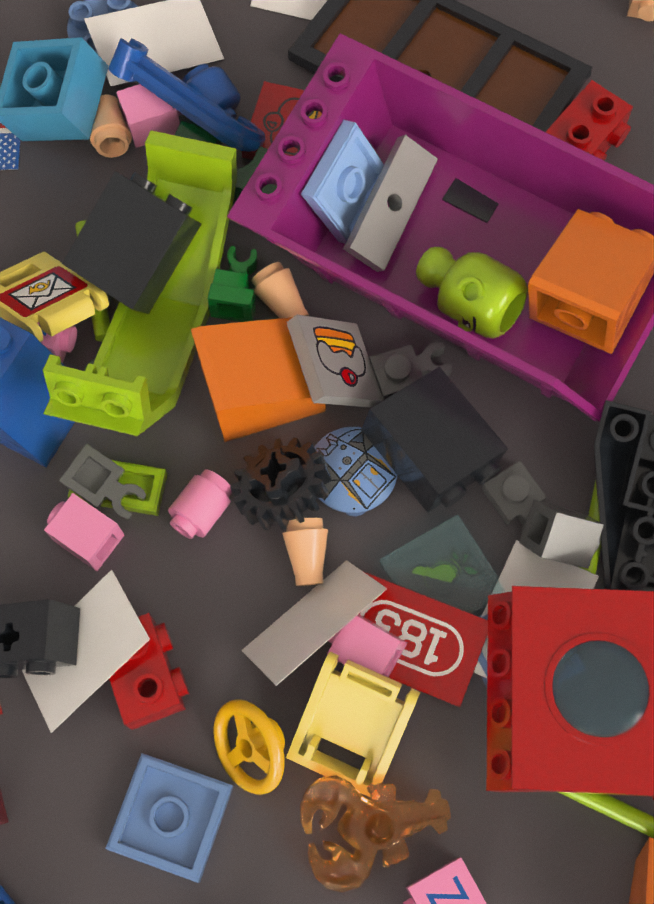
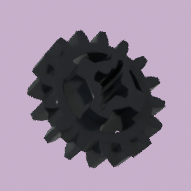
[230,437,332,530]

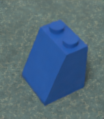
[0,318,75,467]

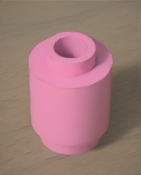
[168,469,233,539]

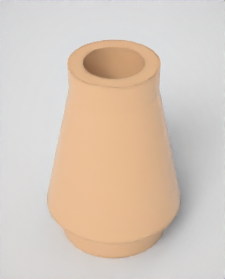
[90,94,132,158]
[251,262,309,318]
[282,518,328,586]

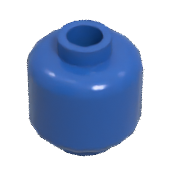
[182,64,241,127]

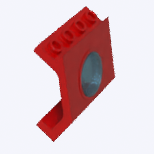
[486,586,654,800]

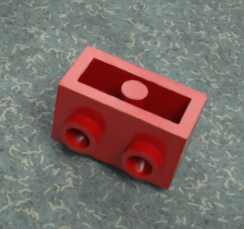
[546,80,633,161]
[109,613,189,730]

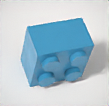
[0,37,108,141]

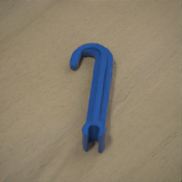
[108,38,265,152]

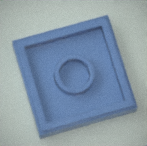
[105,753,234,883]

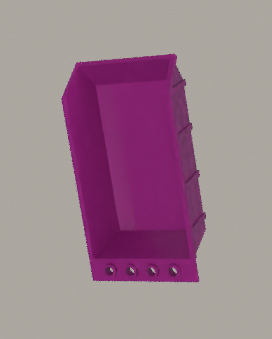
[227,33,654,422]

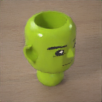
[416,247,528,338]

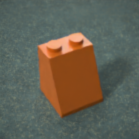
[528,209,654,354]
[191,317,326,442]

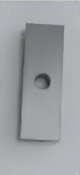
[343,135,438,272]

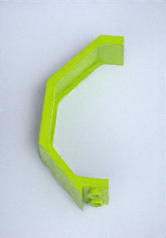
[43,130,237,436]

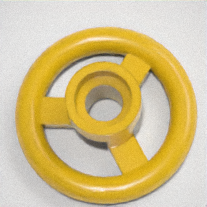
[213,699,285,795]

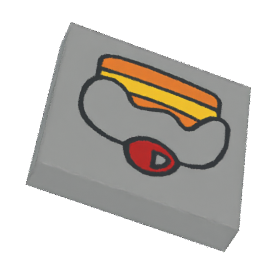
[287,314,384,408]

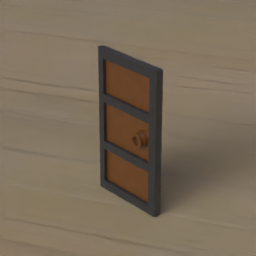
[288,0,593,132]

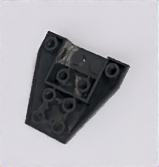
[593,400,654,591]

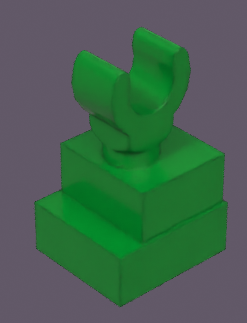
[207,246,258,322]

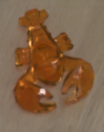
[300,774,451,892]

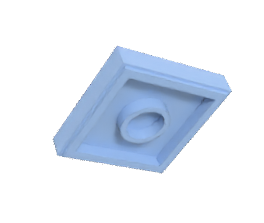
[301,120,384,244]

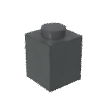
[519,500,604,569]

